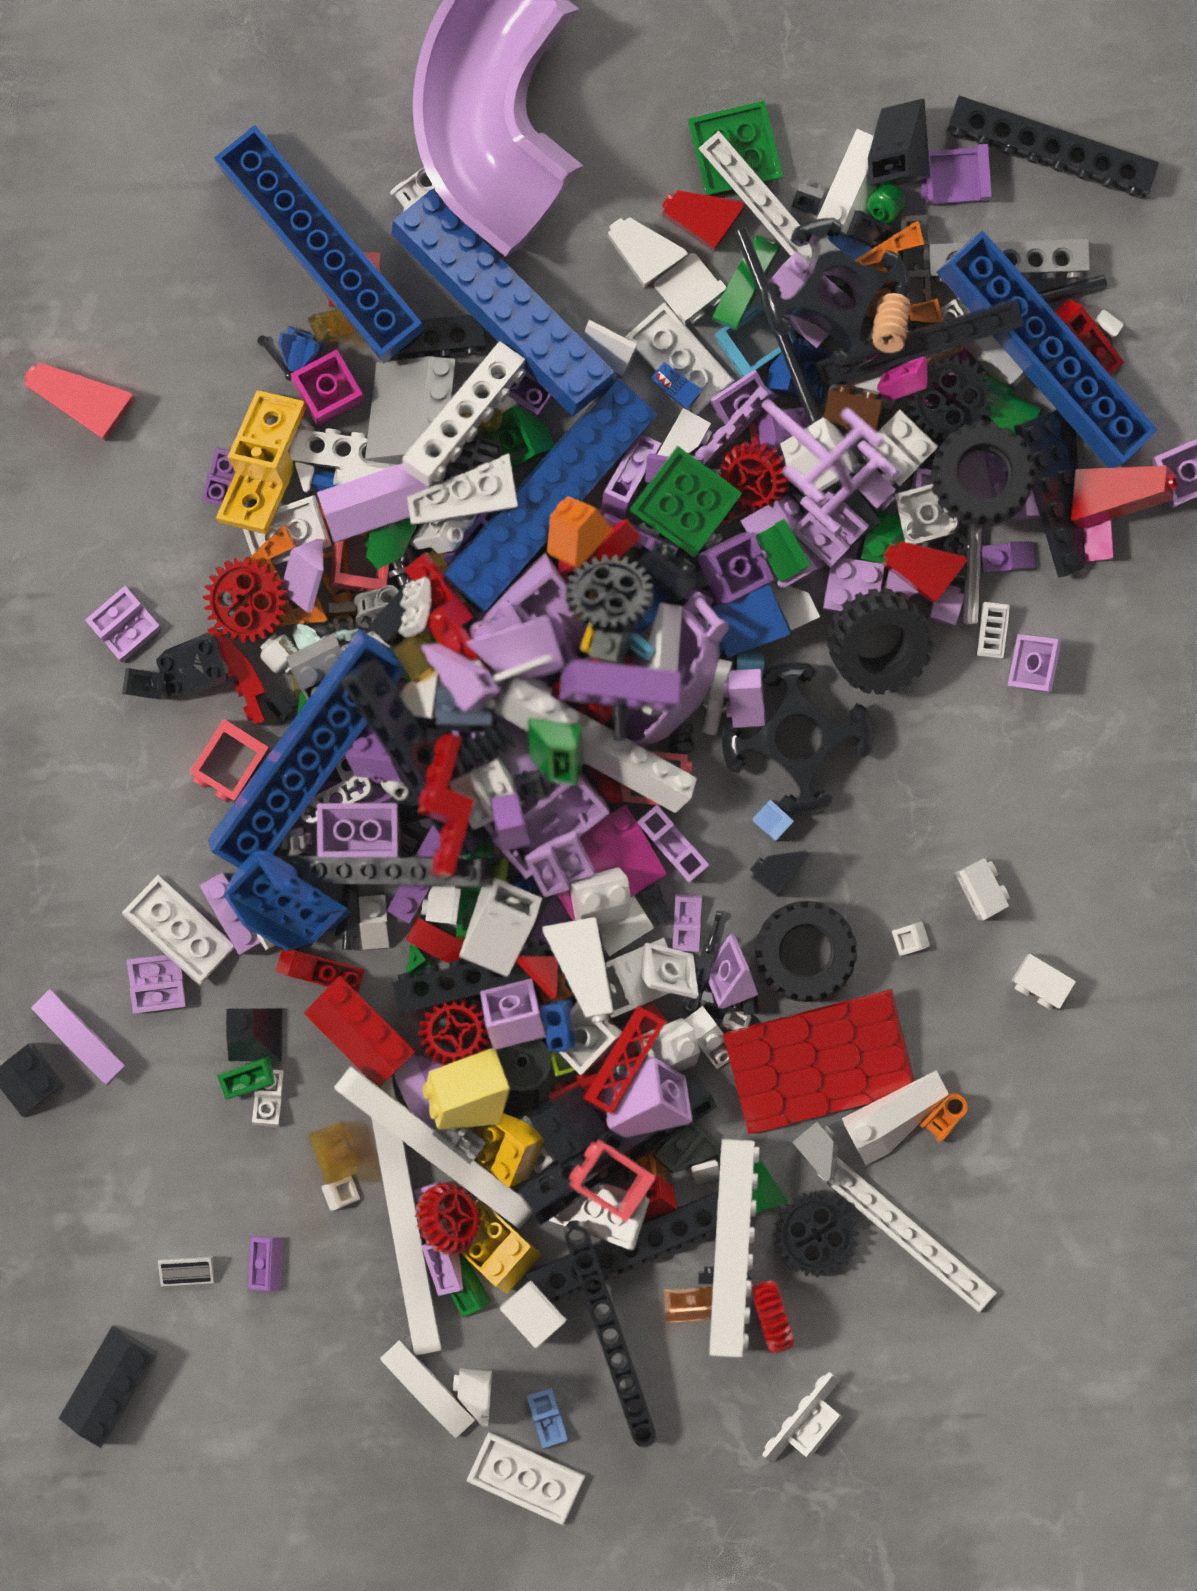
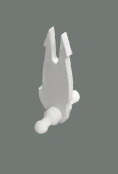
[473,655,553,709]

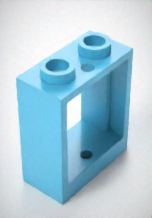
[714,302,798,378]

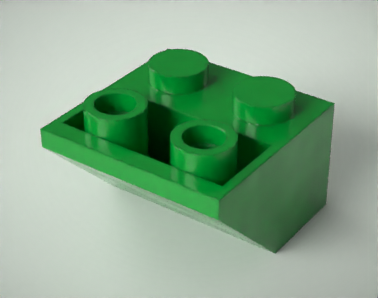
[528,718,584,786]

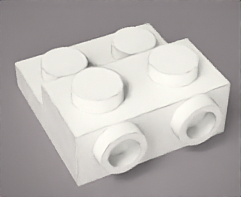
[862,409,938,486]
[410,514,477,554]

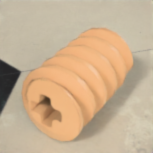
[872,293,910,353]

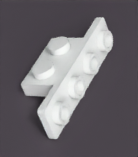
[762,1372,843,1462]

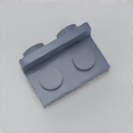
[435,686,491,725]

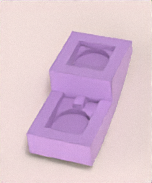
[672,894,702,952]

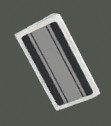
[158,1256,214,1286]

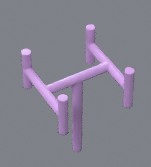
[762,398,900,536]

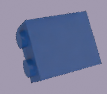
[702,584,790,658]

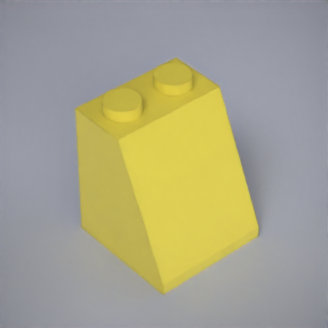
[423,1049,509,1130]

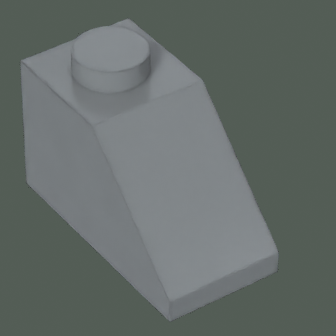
[793,1122,838,1187]

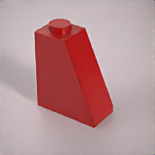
[661,190,745,252]
[882,542,968,603]

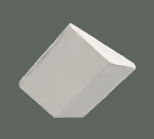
[640,943,699,998]

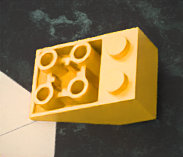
[467,1113,544,1188]
[461,1198,542,1294]

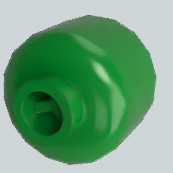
[867,184,906,223]

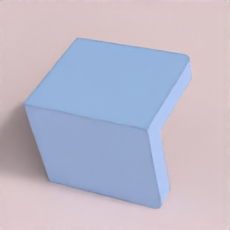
[753,800,794,841]

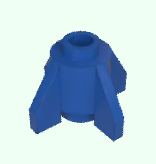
[278,326,327,372]

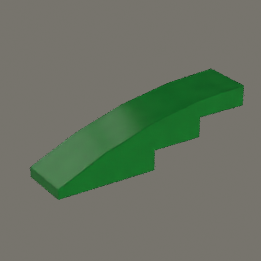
[712,235,781,330]

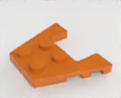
[854,221,943,323]
[230,525,329,627]

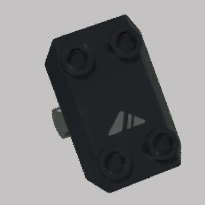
[156,632,229,700]

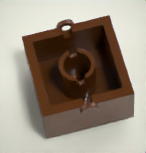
[824,384,887,432]

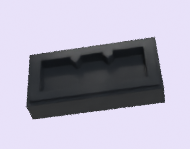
[846,210,900,248]

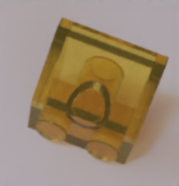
[308,1121,362,1185]

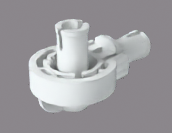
[701,659,733,735]

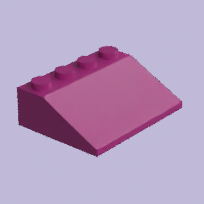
[554,805,667,921]

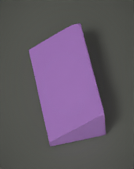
[248,1236,283,1292]

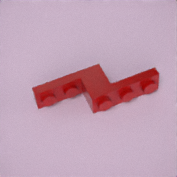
[404,552,492,672]
[418,734,475,878]

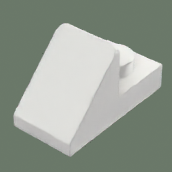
[359,895,389,950]

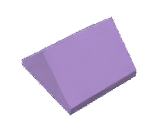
[710,370,774,425]
[281,538,323,613]
[1007,634,1062,694]
[707,934,758,1008]

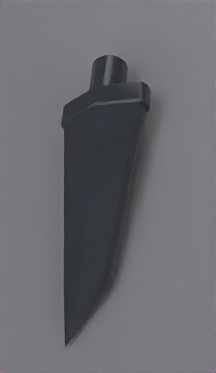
[335,884,361,950]

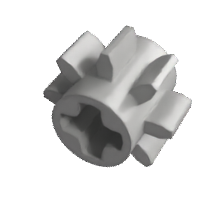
[279,824,312,855]

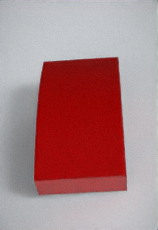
[586,764,623,804]
[406,917,464,963]

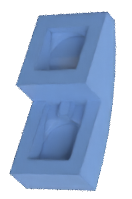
[527,1388,569,1450]

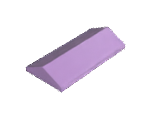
[317,463,429,543]

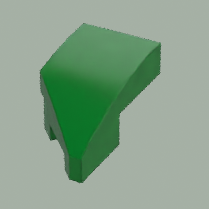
[405,944,445,995]

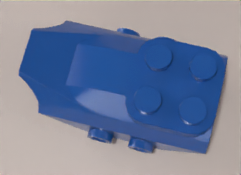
[224,851,351,951]

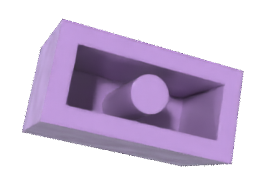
[857,470,896,511]
[724,669,765,728]

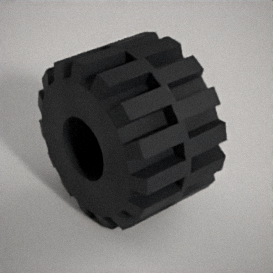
[443,435,501,482]

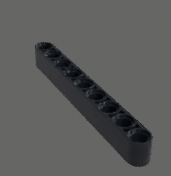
[564,1220,656,1448]

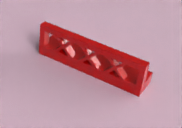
[584,1006,666,1115]

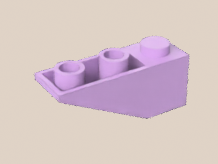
[421,644,500,712]

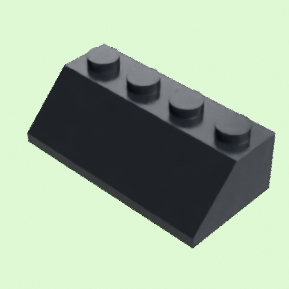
[59,1325,158,1448]

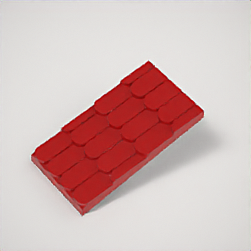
[723,989,915,1134]

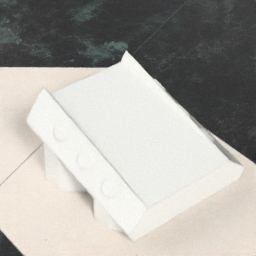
[895,484,958,545]

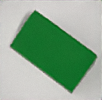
[217,1056,275,1100]
[449,1257,491,1318]

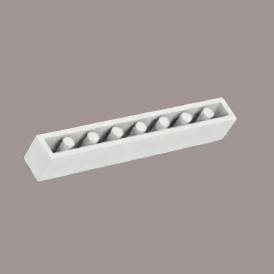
[493,676,697,813]
[709,1139,759,1357]

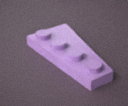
[694,386,778,467]

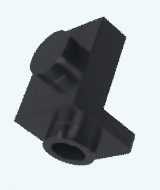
[122,668,166,699]
[503,1090,539,1117]

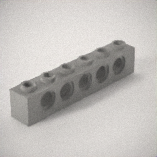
[929,239,1090,284]

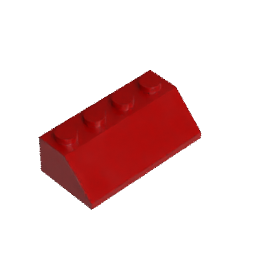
[304,976,416,1087]

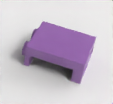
[920,144,992,206]

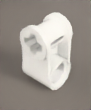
[390,168,436,212]

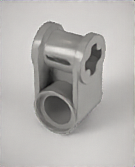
[354,585,399,628]

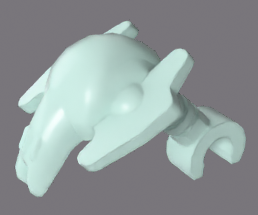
[293,622,359,650]

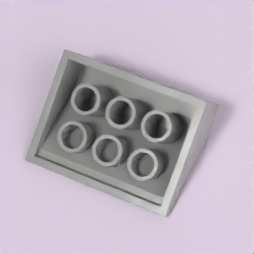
[365,356,455,464]

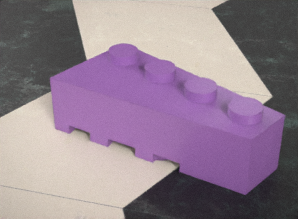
[560,660,681,712]

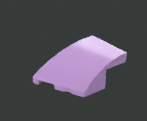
[467,615,565,683]

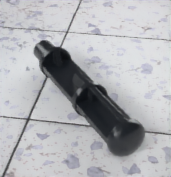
[682,934,720,1014]

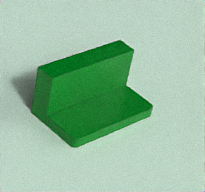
[755,518,810,582]

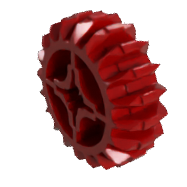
[720,440,790,512]
[418,999,489,1067]
[414,1183,483,1255]
[751,1280,794,1353]

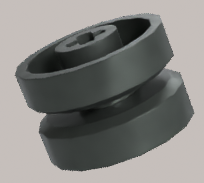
[496,1038,551,1091]

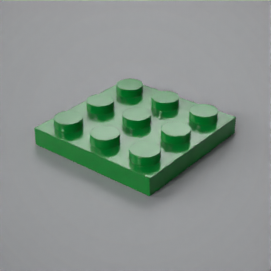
[687,100,783,196]
[629,445,742,557]

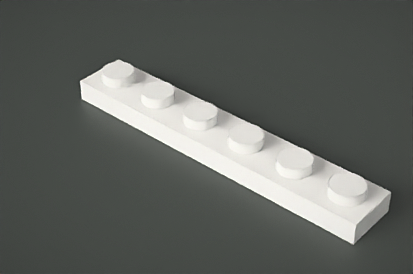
[698,131,812,263]

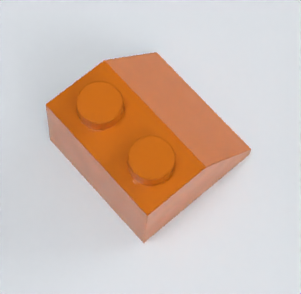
[547,496,613,569]

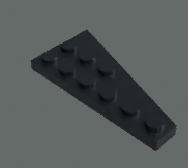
[1013,409,1083,578]

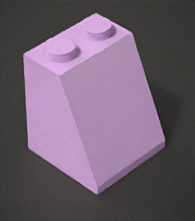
[603,1057,692,1138]

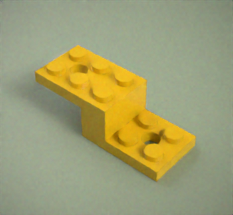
[216,390,307,534]

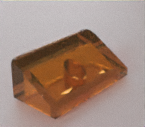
[664,1287,713,1322]

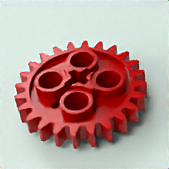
[203,556,289,643]

